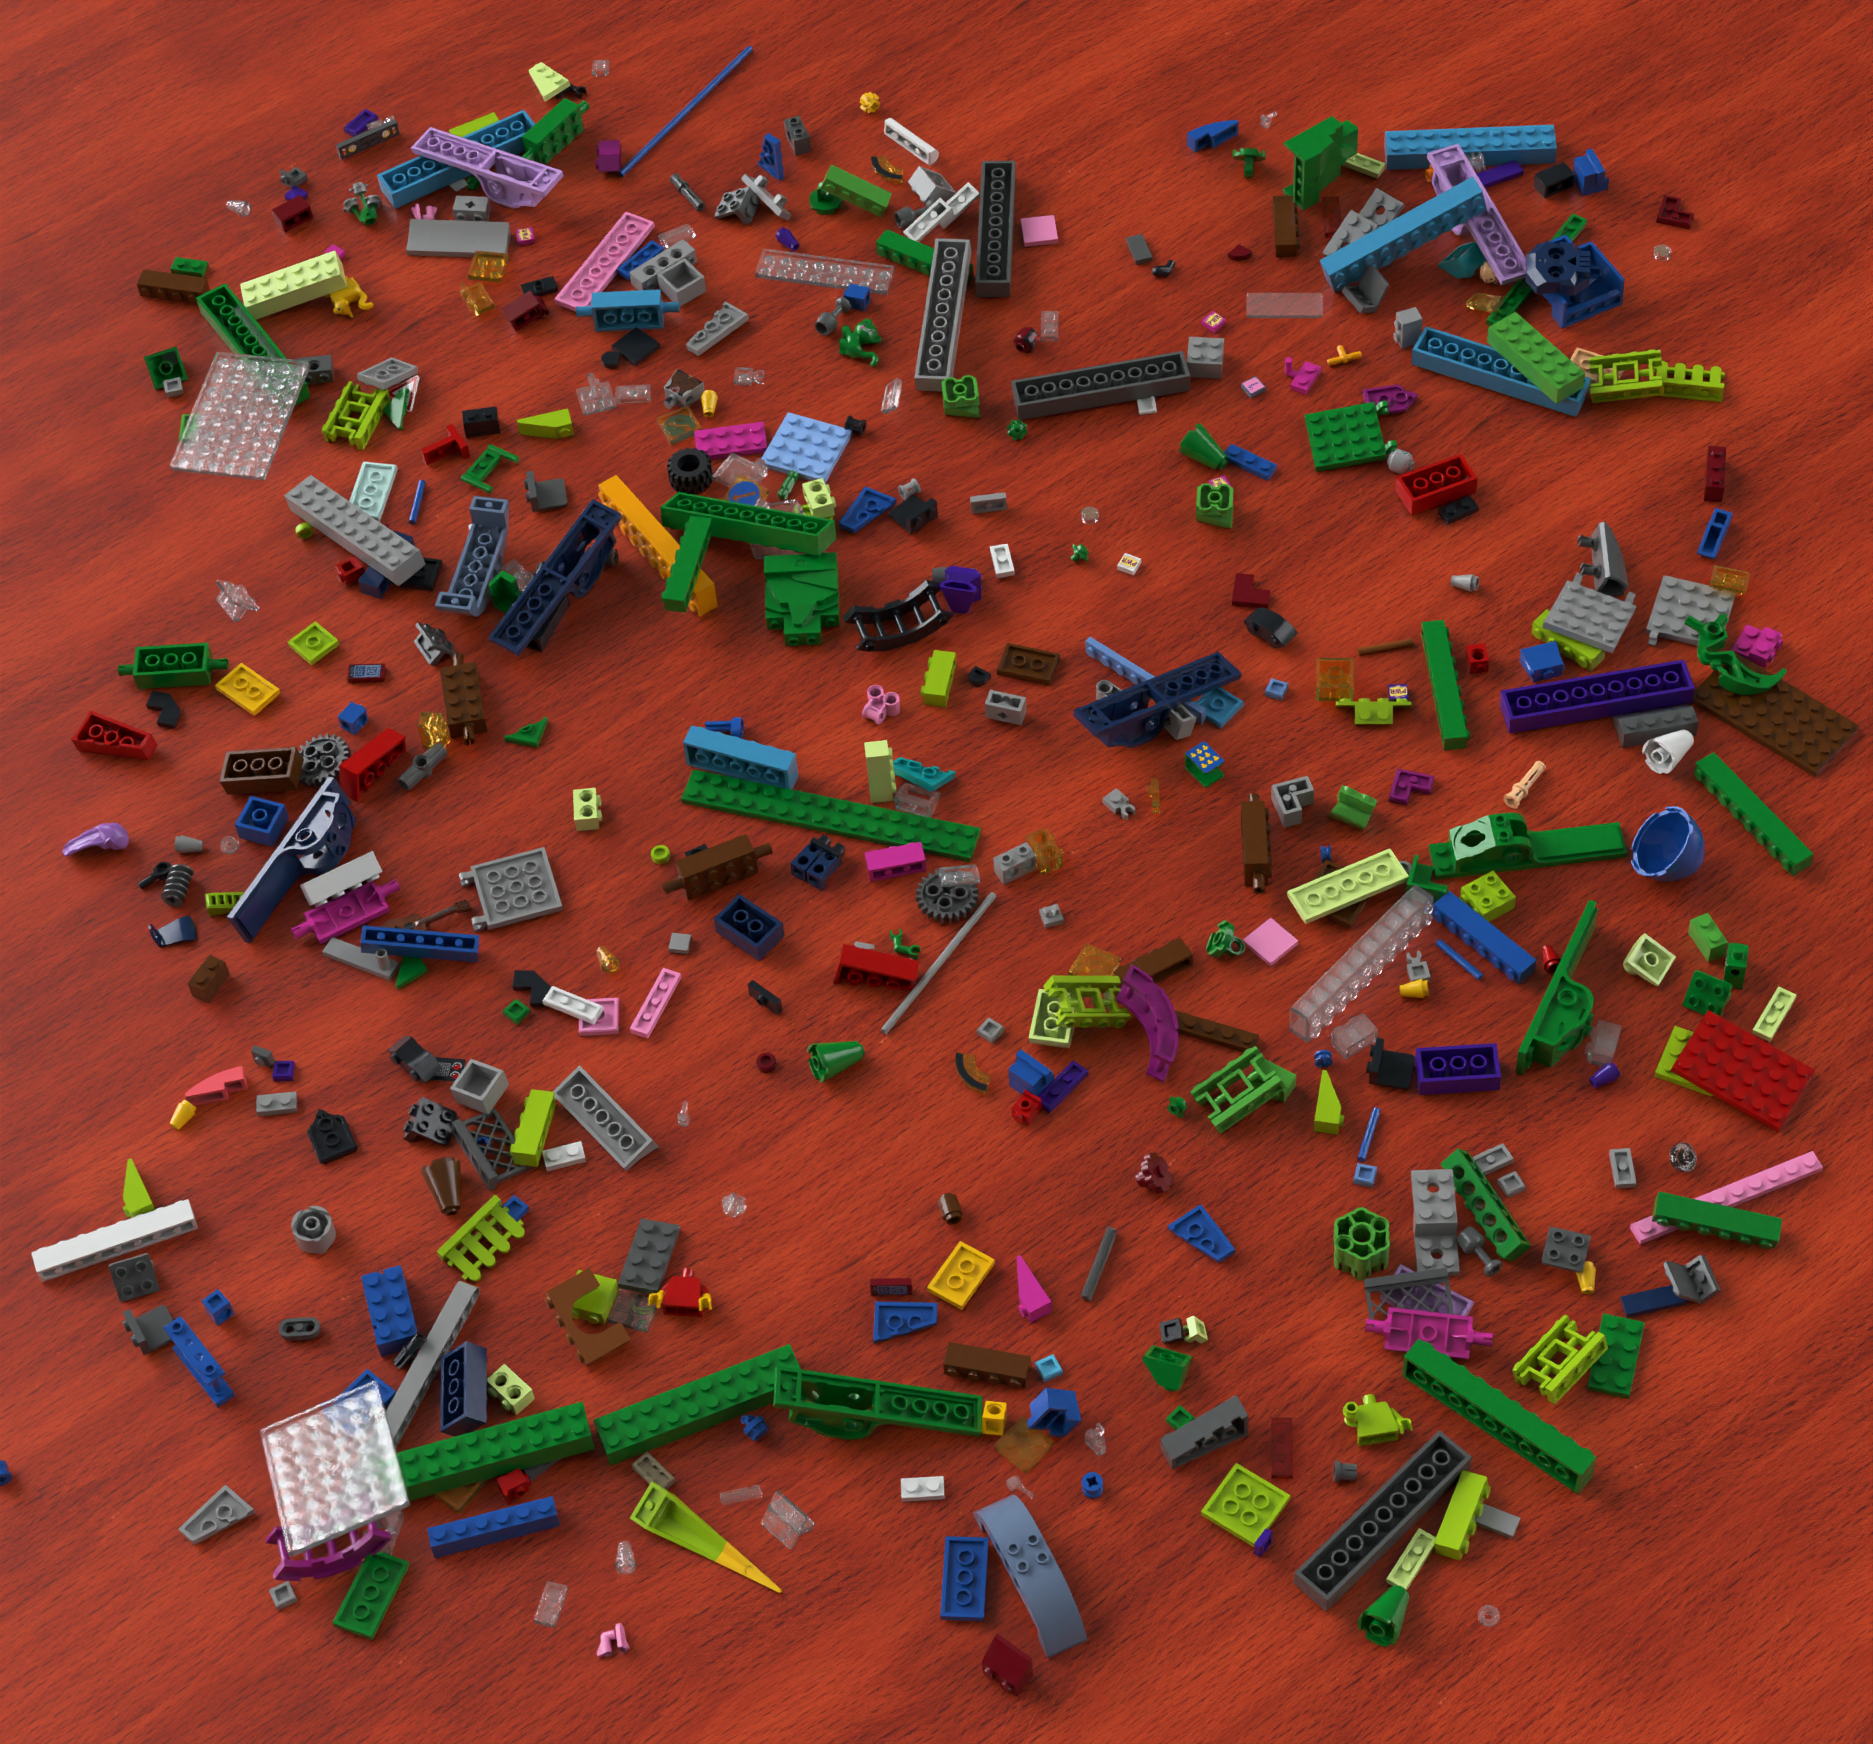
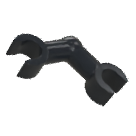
[555,83,587,99]

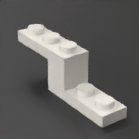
[903,182,980,242]

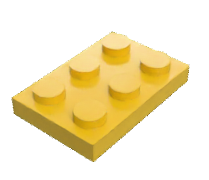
[215,663,280,716]
[927,1241,995,1310]

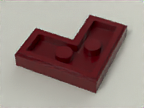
[1656,195,1694,230]
[1232,573,1270,608]

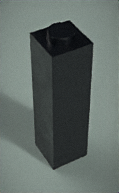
[526,593,570,652]

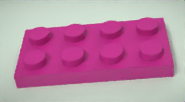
[694,422,767,460]

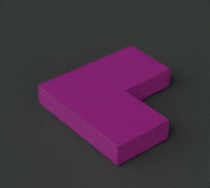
[1388,768,1435,806]

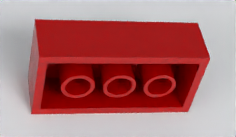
[1395,454,1478,516]

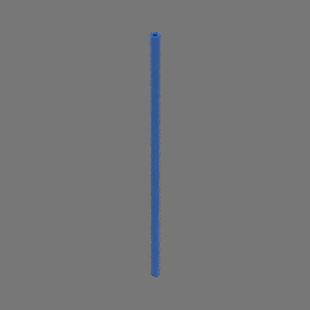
[618,46,753,177]

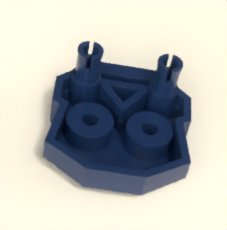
[1525,242,1590,303]

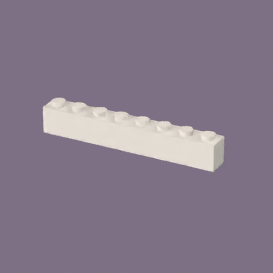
[31,1199,198,1282]

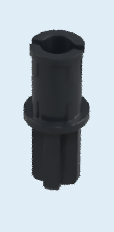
[393,1332,427,1369]

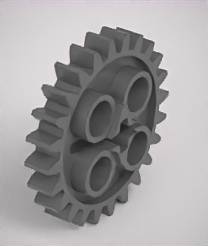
[299,733,351,788]
[916,867,978,923]

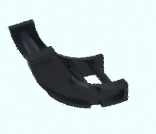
[843,580,954,652]

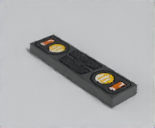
[336,119,400,160]

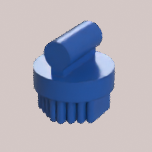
[741,1415,769,1441]

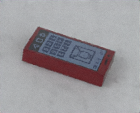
[347,663,386,683]
[870,1278,912,1295]

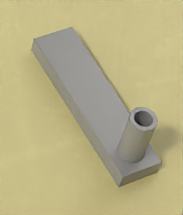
[322,937,399,981]

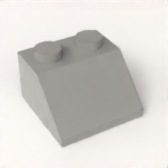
[908,166,957,204]

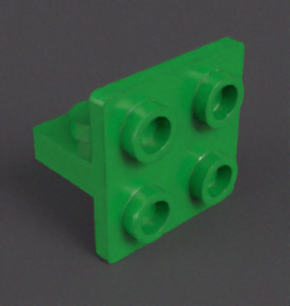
[1682,970,1732,1017]

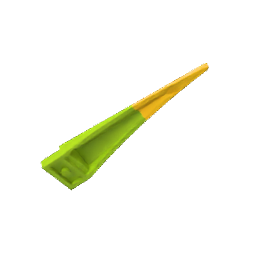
[630,1481,783,1593]

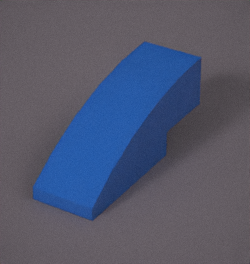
[1187,120,1239,152]
[1697,508,1733,560]

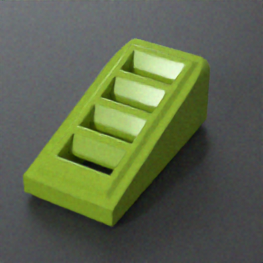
[205,892,245,916]

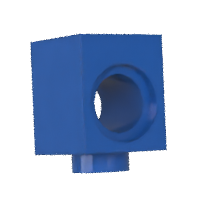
[843,283,871,311]
[337,702,369,735]
[201,1289,234,1326]

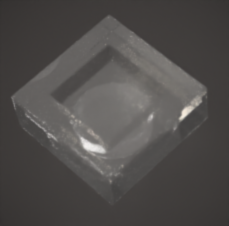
[592,60,610,76]

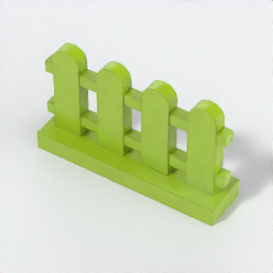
[1653,361,1725,402]
[437,1195,525,1282]

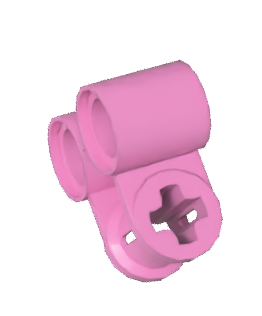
[862,685,900,725]

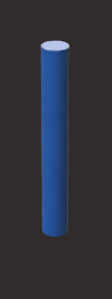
[409,480,426,525]
[1435,939,1483,981]
[1357,1107,1381,1162]

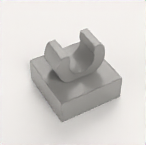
[1039,904,1064,929]

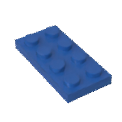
[940,1536,989,1621]

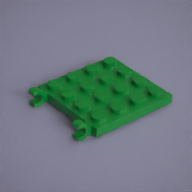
[1304,401,1397,472]

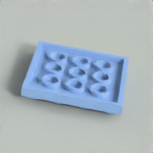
[760,412,853,483]

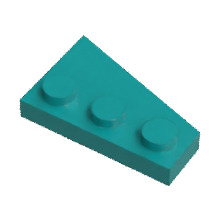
[890,757,956,792]

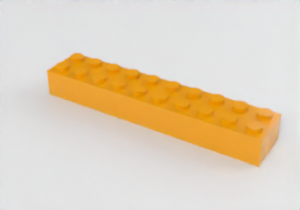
[598,475,718,617]

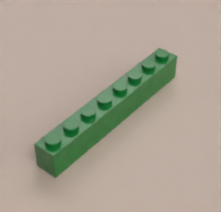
[1421,620,1470,750]
[1694,752,1813,876]

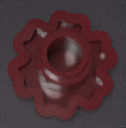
[1135,1152,1172,1194]

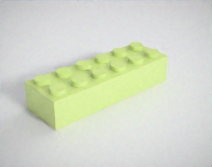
[240,251,347,320]

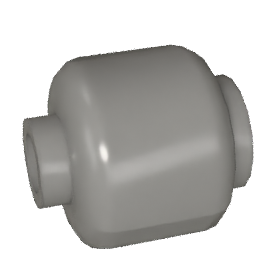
[1387,449,1415,475]

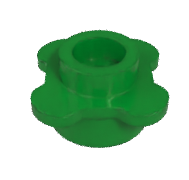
[466,175,481,191]
[1167,1096,1187,1118]

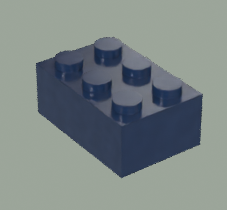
[714,894,785,961]

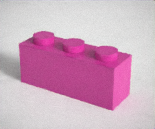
[865,842,926,882]

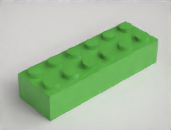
[1487,312,1585,404]

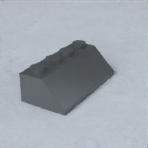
[1612,704,1698,748]

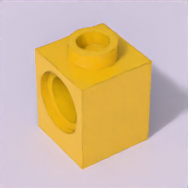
[982,1401,1007,1436]

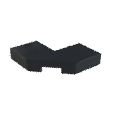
[146,691,182,729]
[512,970,551,1007]

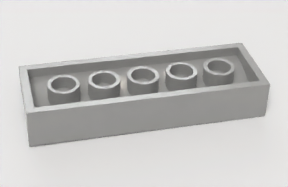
[406,219,511,258]
[553,1065,659,1171]

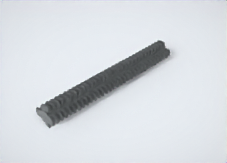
[1081,1226,1118,1302]

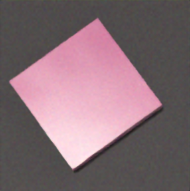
[1021,215,1058,247]
[1243,918,1298,967]
[579,998,619,1036]

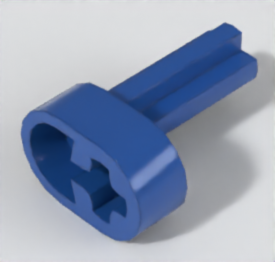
[705,717,744,739]

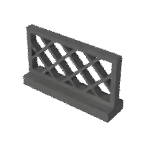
[452,1108,532,1191]
[1364,1268,1454,1326]

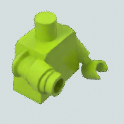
[1343,1394,1413,1447]

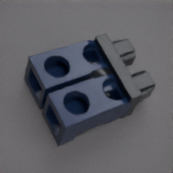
[790,835,845,890]

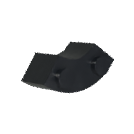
[1243,608,1298,648]
[387,1035,442,1083]

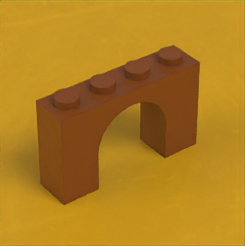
[544,1267,631,1366]

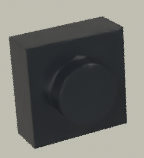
[1160,1318,1185,1345]

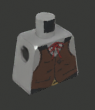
[663,369,705,409]

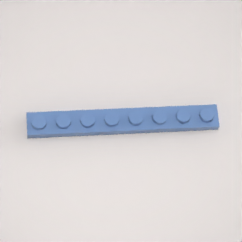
[1085,637,1206,725]

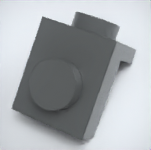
[280,167,308,189]

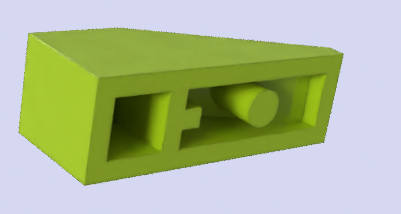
[517,408,574,439]
[1314,1070,1344,1134]
[122,1158,155,1218]

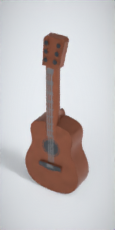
[381,899,472,931]

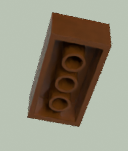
[219,747,304,795]

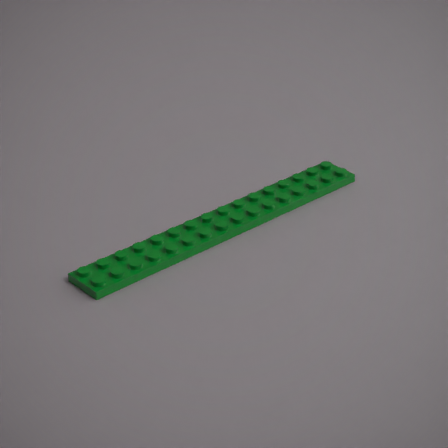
[681,769,981,862]

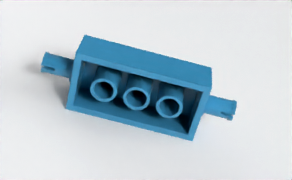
[576,289,680,332]

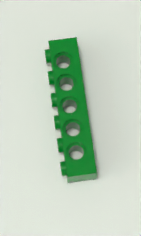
[1441,1148,1531,1261]

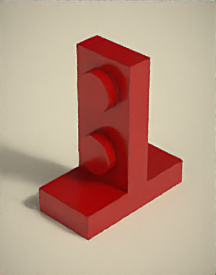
[421,424,470,465]

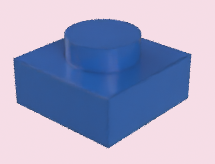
[502,1195,529,1222]

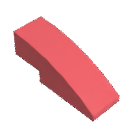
[185,1066,247,1106]

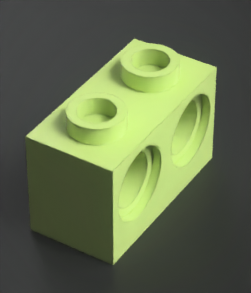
[802,478,836,518]
[573,788,602,831]
[487,1364,535,1415]

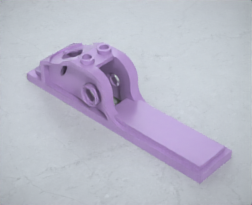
[411,127,564,209]
[1427,144,1526,285]

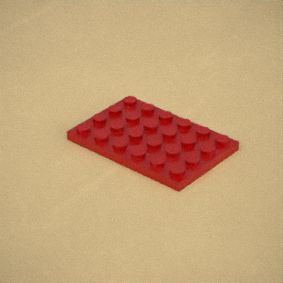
[1670,1010,1815,1132]

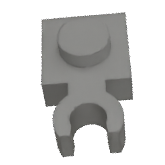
[1102,788,1136,820]
[1406,951,1431,982]

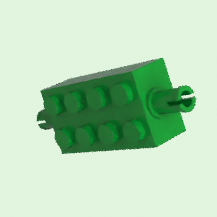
[522,98,590,165]
[118,643,229,689]

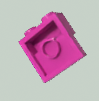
[1731,624,1783,668]

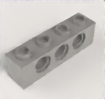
[629,239,697,290]

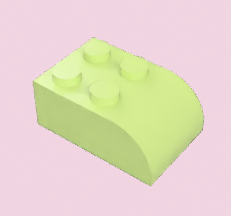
[1029,989,1076,1048]

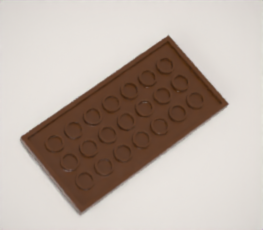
[1692,652,1859,777]

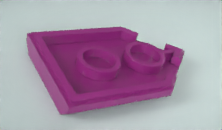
[1363,384,1418,416]

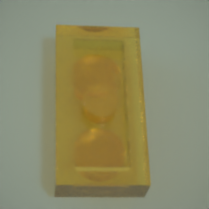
[1466,292,1504,312]

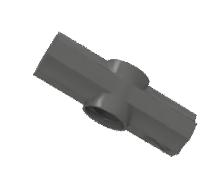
[397,743,448,791]

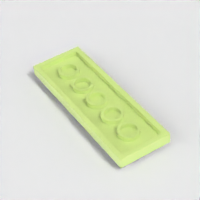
[1287,848,1409,924]

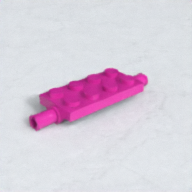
[291,879,400,944]
[1365,1307,1493,1359]

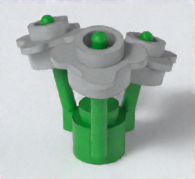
[343,182,382,225]

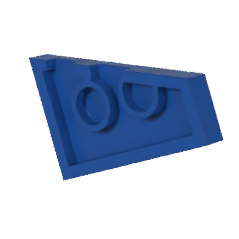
[758,133,784,181]
[839,487,897,534]

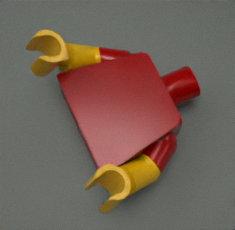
[648,1268,712,1317]

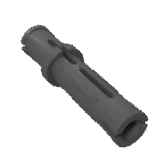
[670,173,705,212]

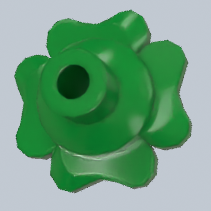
[1007,419,1028,440]
[1071,544,1089,562]

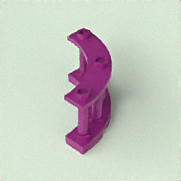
[1115,964,1179,1083]
[265,1496,391,1581]

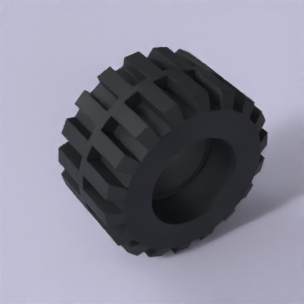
[667,448,713,494]

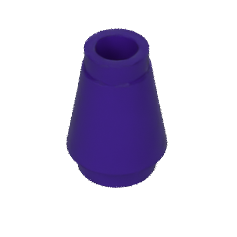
[775,227,800,251]
[1589,1062,1620,1089]

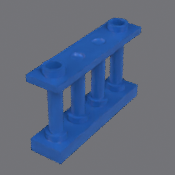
[163,1316,235,1407]

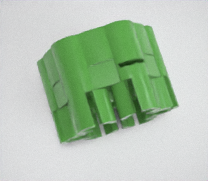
[1333,1207,1390,1280]

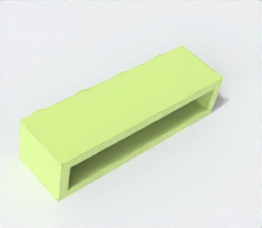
[864,740,897,803]

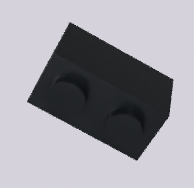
[1534,162,1575,198]
[462,406,501,438]

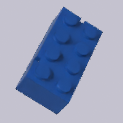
[361,1265,418,1357]

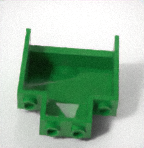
[1282,116,1358,211]
[764,552,840,646]

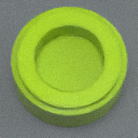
[295,523,314,539]
[651,845,670,864]

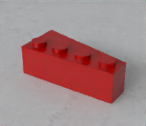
[71,710,158,760]
[339,727,406,802]
[833,944,919,991]

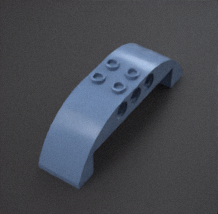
[435,496,509,616]
[973,1495,1087,1658]

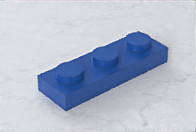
[617,240,664,281]
[1224,444,1277,481]

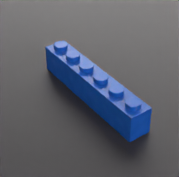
[1432,891,1537,984]
[360,925,480,963]
[427,1496,560,1558]

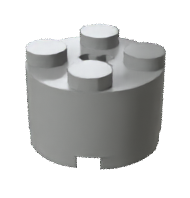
[291,1206,336,1254]

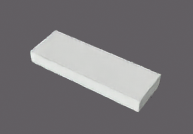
[543,986,604,1025]

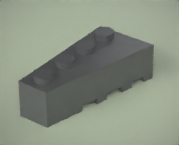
[1160,1395,1248,1470]

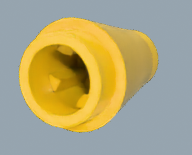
[701,390,718,417]
[1400,979,1429,998]
[169,1100,196,1130]
[1576,1261,1596,1294]

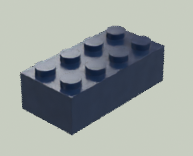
[440,1341,487,1437]

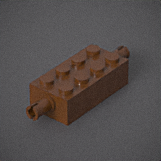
[440,653,488,745]
[1241,793,1272,894]
[662,834,773,900]

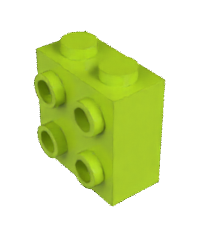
[1460,871,1516,922]
[572,1270,619,1325]

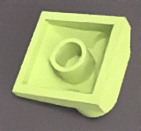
[1623,933,1676,986]

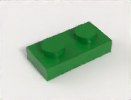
[170,257,208,278]

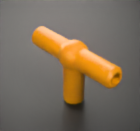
[1327,345,1362,366]

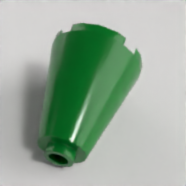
[1178,423,1228,470]
[807,1041,865,1083]
[1357,1586,1410,1647]

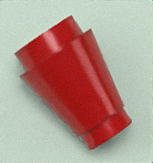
[1541,945,1561,974]

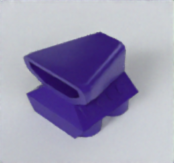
[940,566,982,614]

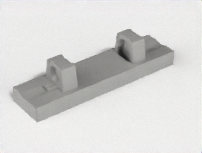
[741,174,792,221]

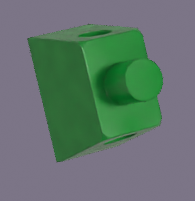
[1723,943,1749,990]

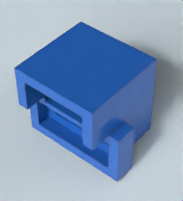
[1573,149,1609,196]
[1008,1049,1054,1096]
[1027,1388,1081,1437]

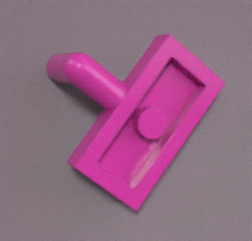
[1285,357,1321,395]

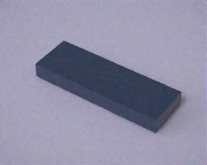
[1620,1285,1687,1318]

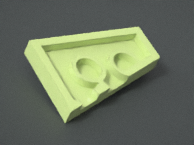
[528,62,571,102]

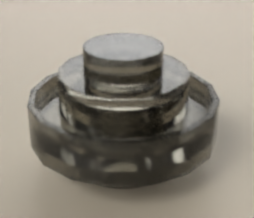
[1669,1142,1696,1173]

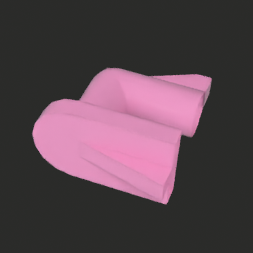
[411,204,437,220]
[597,1623,630,1657]

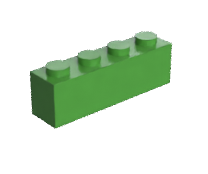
[820,164,892,217]

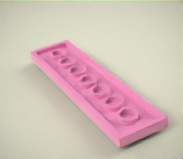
[554,212,655,312]

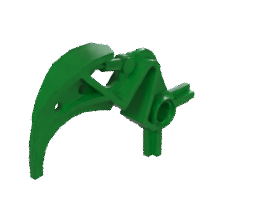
[1684,613,1787,695]

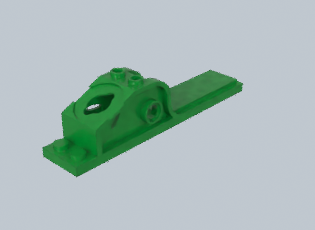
[1428,812,1627,880]
[1515,900,1599,1075]
[773,1366,982,1440]

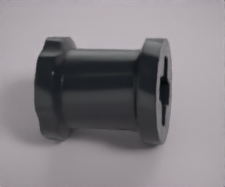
[845,415,867,435]

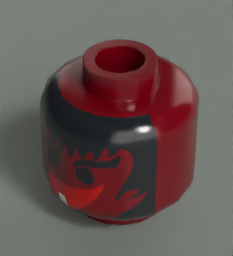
[1014,327,1039,353]

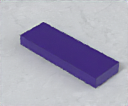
[1477,160,1523,188]
[1038,1061,1088,1114]

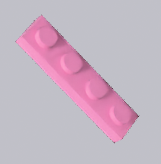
[630,968,682,1039]

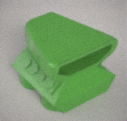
[941,375,980,418]
[1196,483,1234,528]
[1328,785,1378,831]

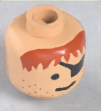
[1480,261,1500,284]

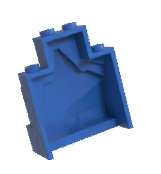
[1543,235,1625,328]

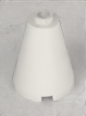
[1642,729,1694,774]

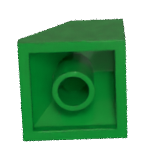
[144,346,188,390]
[1142,1345,1192,1391]

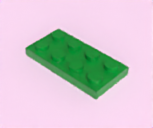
[1587,1313,1645,1399]
[332,1551,410,1640]

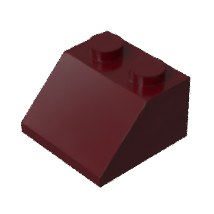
[982,1633,1033,1696]

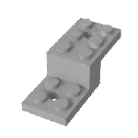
[1322,188,1405,256]
[1411,1169,1459,1276]

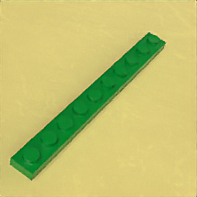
[1486,213,1587,326]

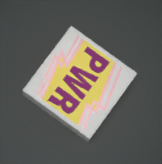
[1117,553,1141,576]

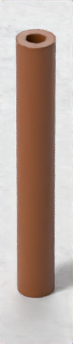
[1357,638,1413,655]

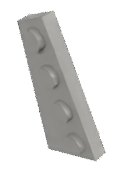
[686,301,749,356]

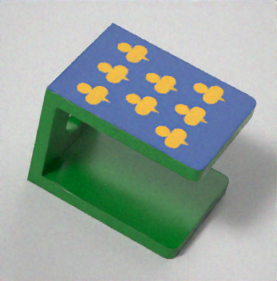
[1185,741,1224,788]

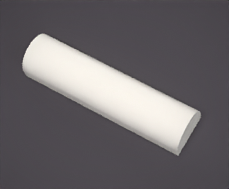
[884,118,939,166]

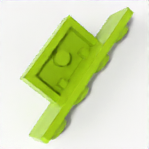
[1336,698,1412,725]

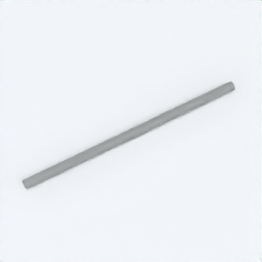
[881,892,997,1034]

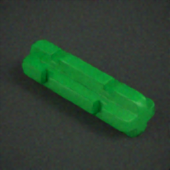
[777,470,799,500]

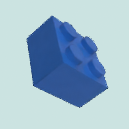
[235,796,289,847]

